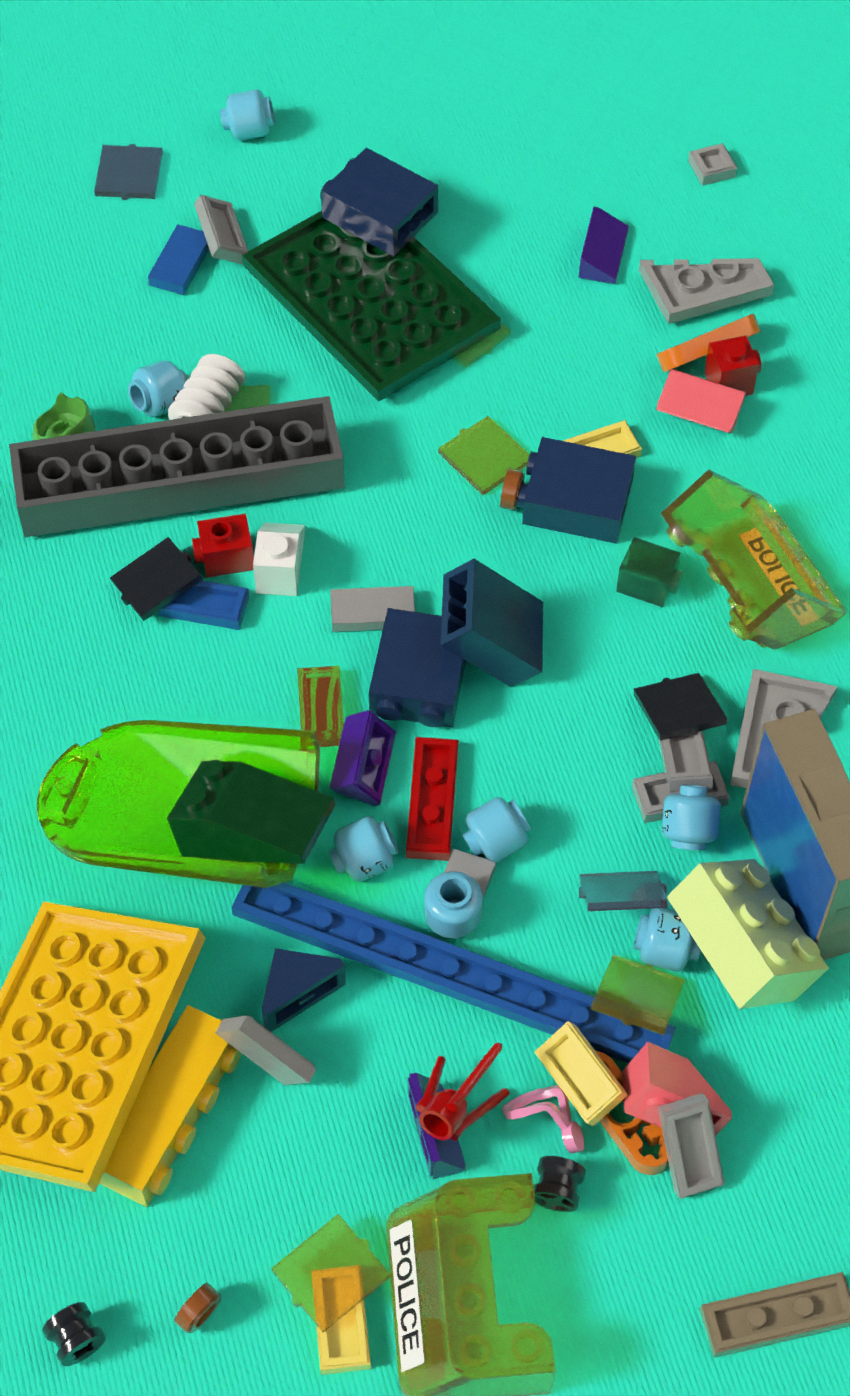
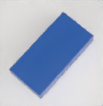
[148,224,209,295]
[158,580,250,630]

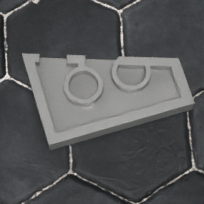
[639,258,774,324]
[730,669,838,788]

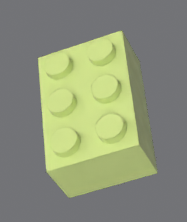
[667,859,829,1009]

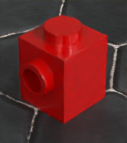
[704,335,762,396]
[192,513,254,578]

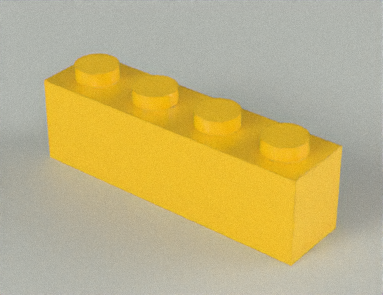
[99,1005,242,1207]

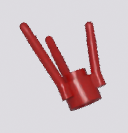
[415,1042,510,1141]

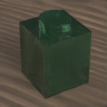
[616,537,684,608]

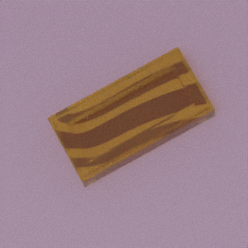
[297,666,344,748]

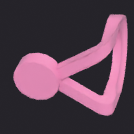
[502,1085,584,1154]

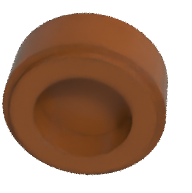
[500,468,525,511]
[174,1282,221,1334]

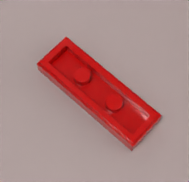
[406,737,459,861]

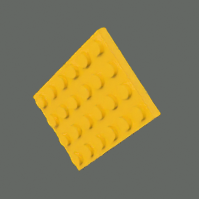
[0,902,206,1192]

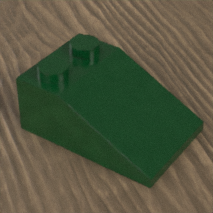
[167,760,336,864]

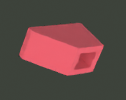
[623,1042,732,1136]

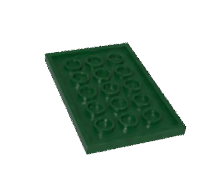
[242,211,501,402]

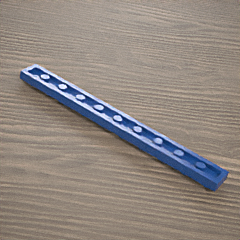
[231,870,676,1064]

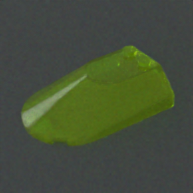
[37,720,320,888]

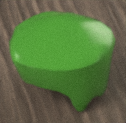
[31,393,96,440]

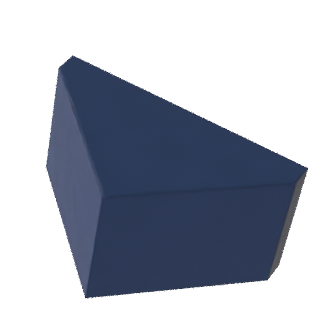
[262,948,346,1032]

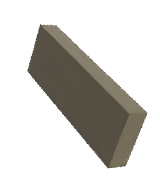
[700,1272,850,1358]

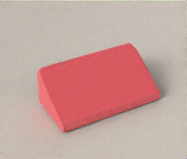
[656,369,746,433]

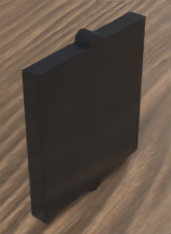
[110,537,203,621]
[634,673,727,741]

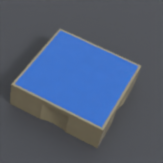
[740,709,850,960]

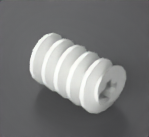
[168,354,246,420]

